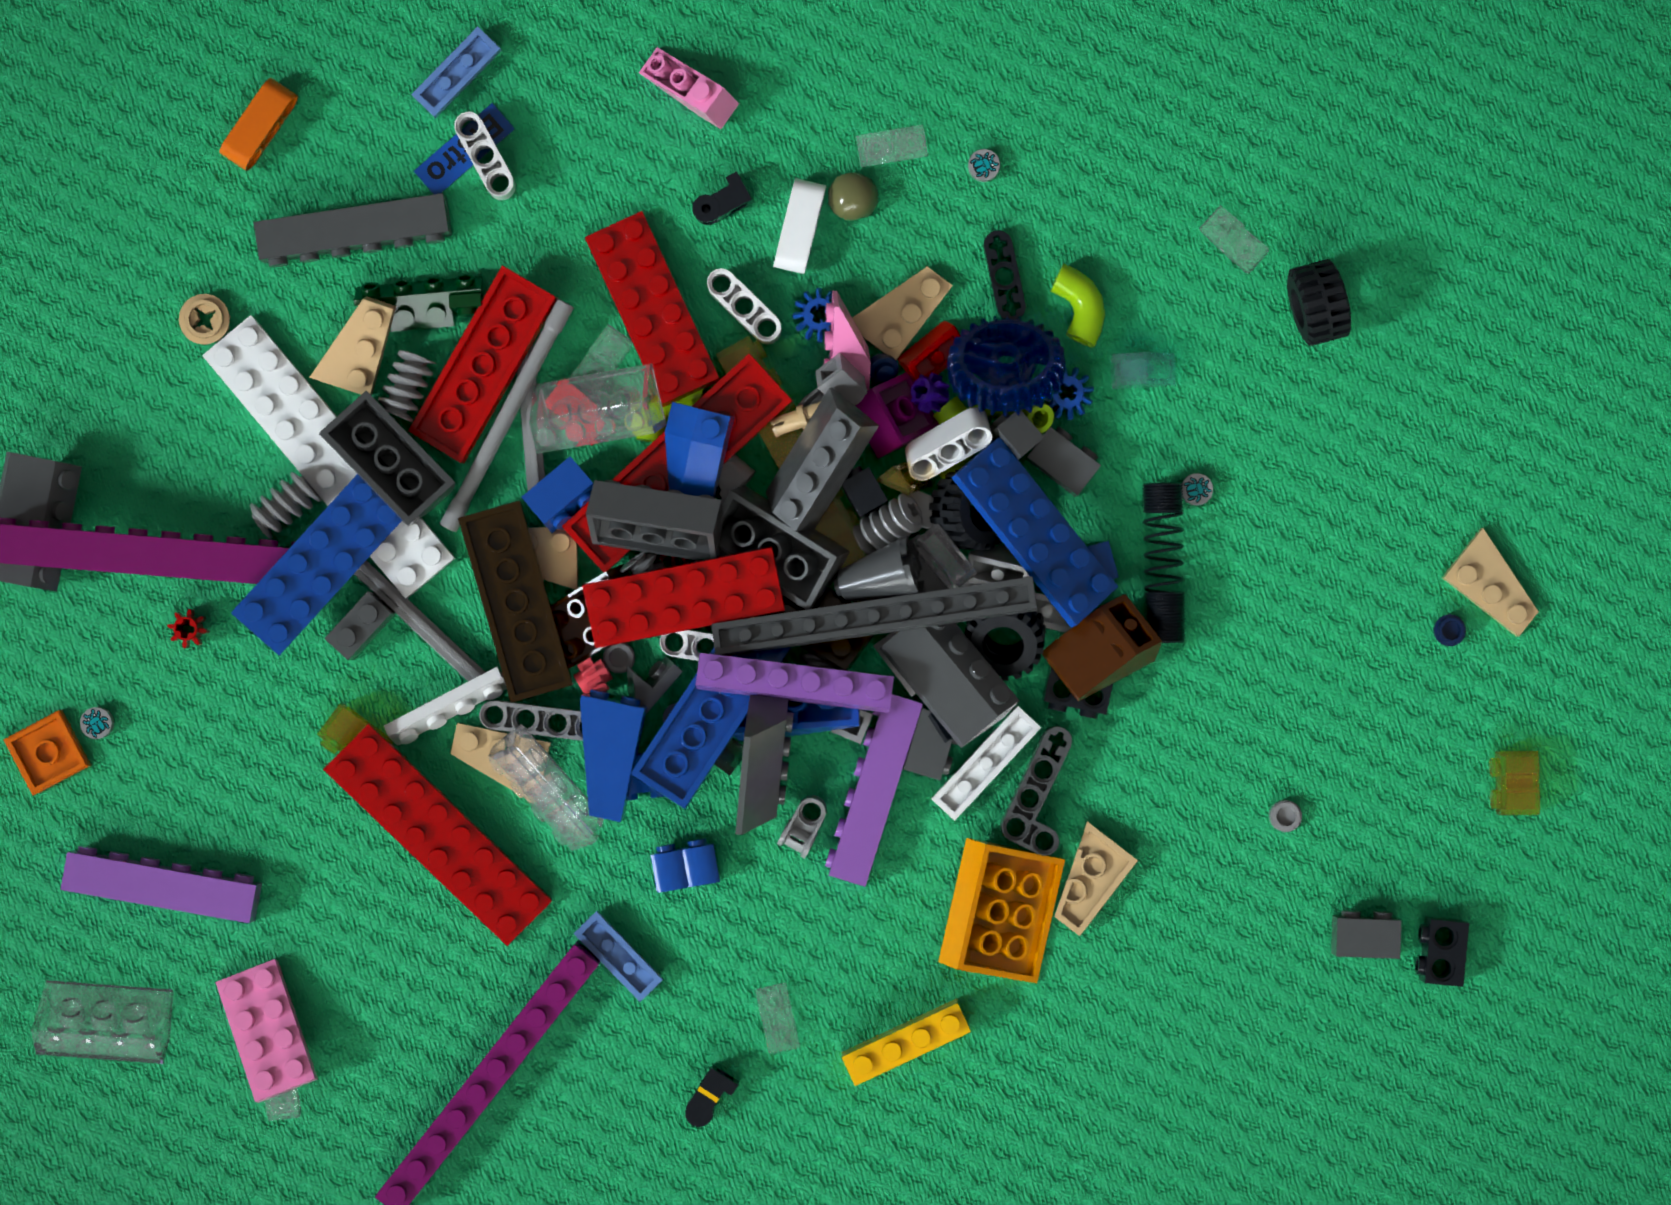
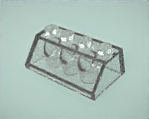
[529,363,667,454]
[488,724,604,851]
[31,980,173,1064]

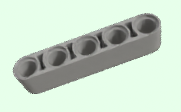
[479,700,583,741]

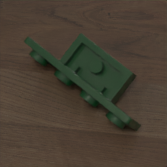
[354,274,483,332]

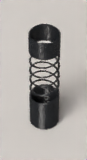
[1142,483,1186,643]

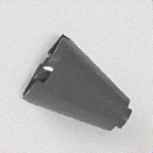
[833,536,926,601]

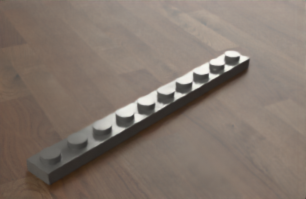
[711,577,1037,656]

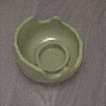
[828,172,879,221]

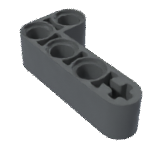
[1000,726,1072,856]

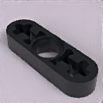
[983,230,1026,323]

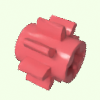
[573,657,613,694]

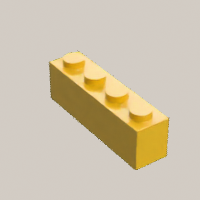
[841,999,971,1086]

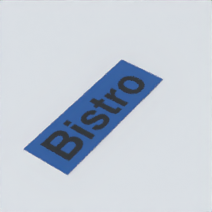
[414,103,514,195]

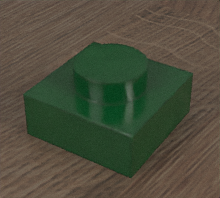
[448,293,484,317]

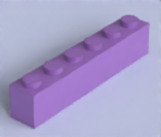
[695,653,894,713]
[825,694,923,887]
[60,846,262,923]

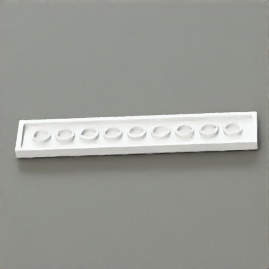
[202,315,456,599]

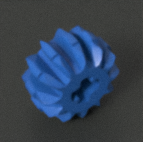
[792,288,832,343]
[1040,366,1094,420]

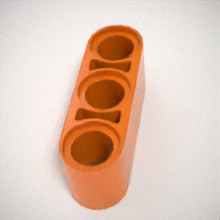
[219,78,298,171]

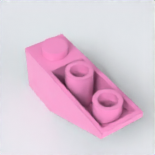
[639,47,739,129]
[823,291,871,390]

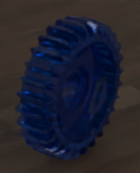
[947,315,1066,417]

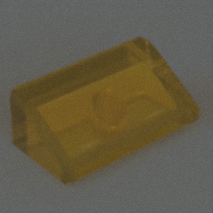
[876,461,931,495]

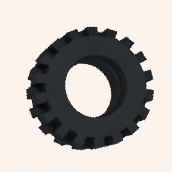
[1287,259,1351,346]
[929,470,1002,550]
[965,607,1046,681]

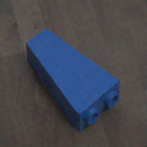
[580,689,647,822]

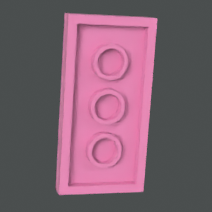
[215,959,318,1103]

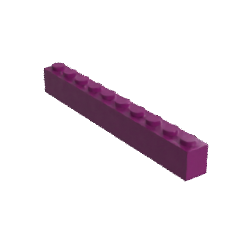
[0,517,295,584]
[375,941,601,1205]

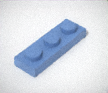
[411,26,502,119]
[573,910,664,1002]

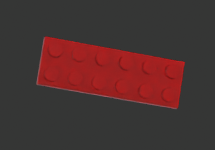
[585,211,720,407]
[408,265,559,464]
[582,546,785,648]

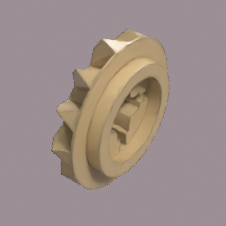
[179,294,231,345]

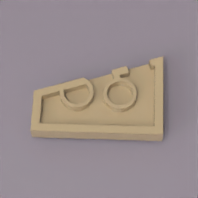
[853,266,953,360]
[309,296,396,395]
[529,527,578,590]
[1442,528,1539,637]
[450,723,551,805]
[1054,822,1138,936]

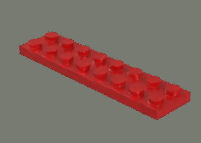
[562,353,793,573]
[323,723,552,946]

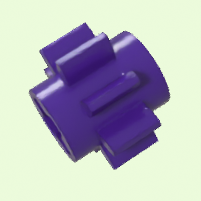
[910,372,950,414]

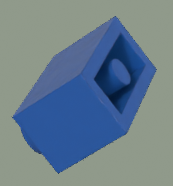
[521,456,594,533]

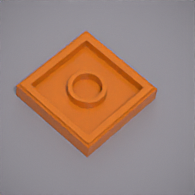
[3,710,92,796]

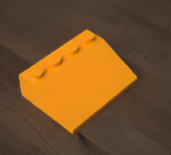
[938,838,1065,983]

